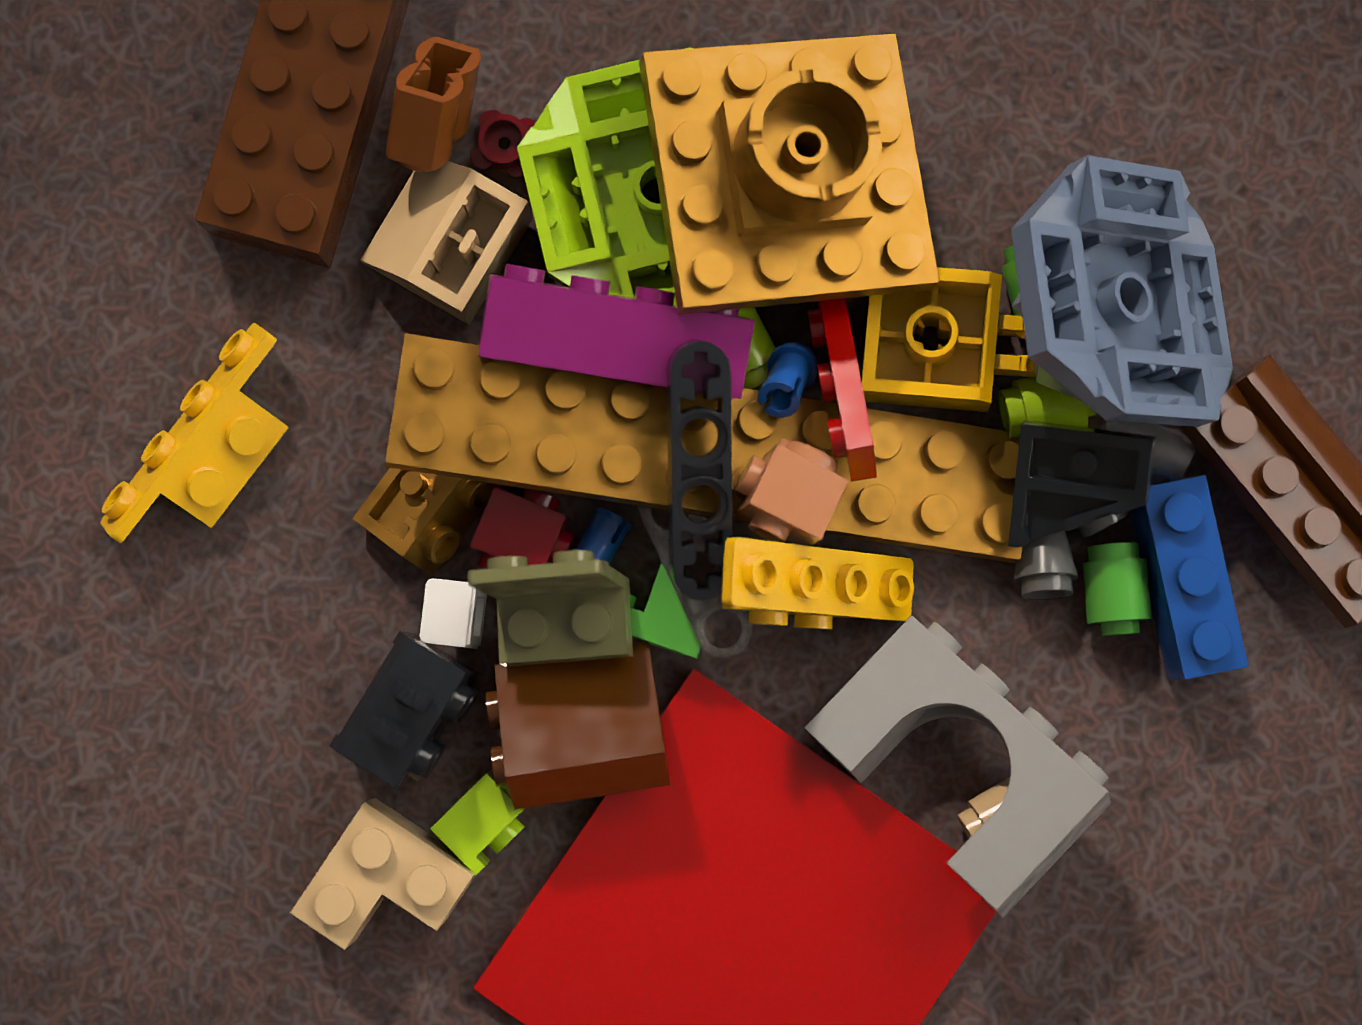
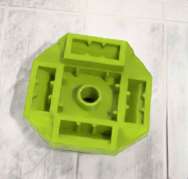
[517,47,693,305]

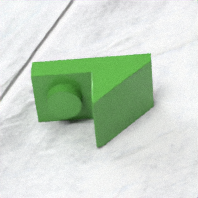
[630,564,701,661]

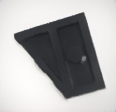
[1008,420,1157,548]

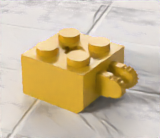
[862,267,1036,412]

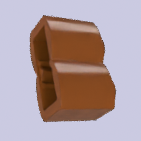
[386,36,481,172]

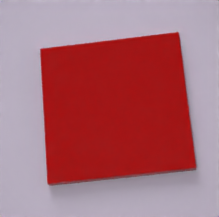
[473,668,996,1025]

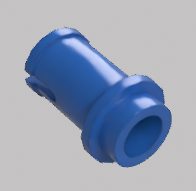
[758,342,818,418]
[575,506,632,565]

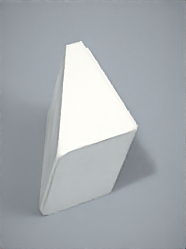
[420,578,487,649]

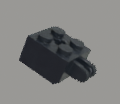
[329,631,480,788]

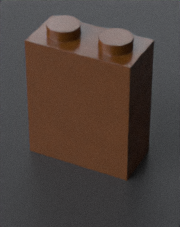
[486,641,670,810]

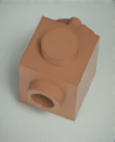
[736,438,849,546]

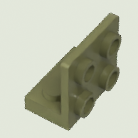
[468,550,633,667]

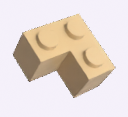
[290,798,475,950]

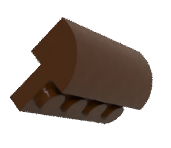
[1180,354,1362,628]

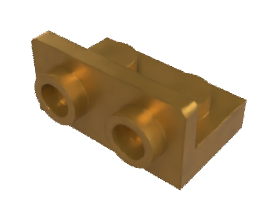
[352,468,500,575]

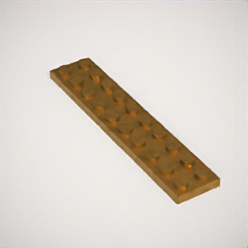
[385,333,1023,563]

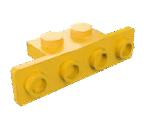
[100,323,289,543]
[722,538,914,629]

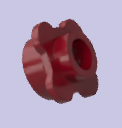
[470,110,535,179]

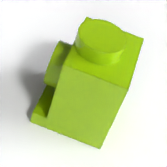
[430,770,525,876]

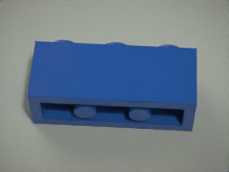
[1130,475,1249,680]

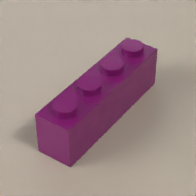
[478,264,755,399]

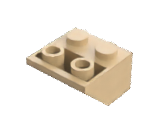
[360,161,533,325]

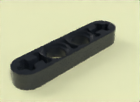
[667,339,732,601]

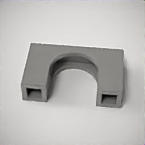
[805,615,1111,918]

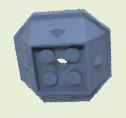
[1011,155,1233,427]

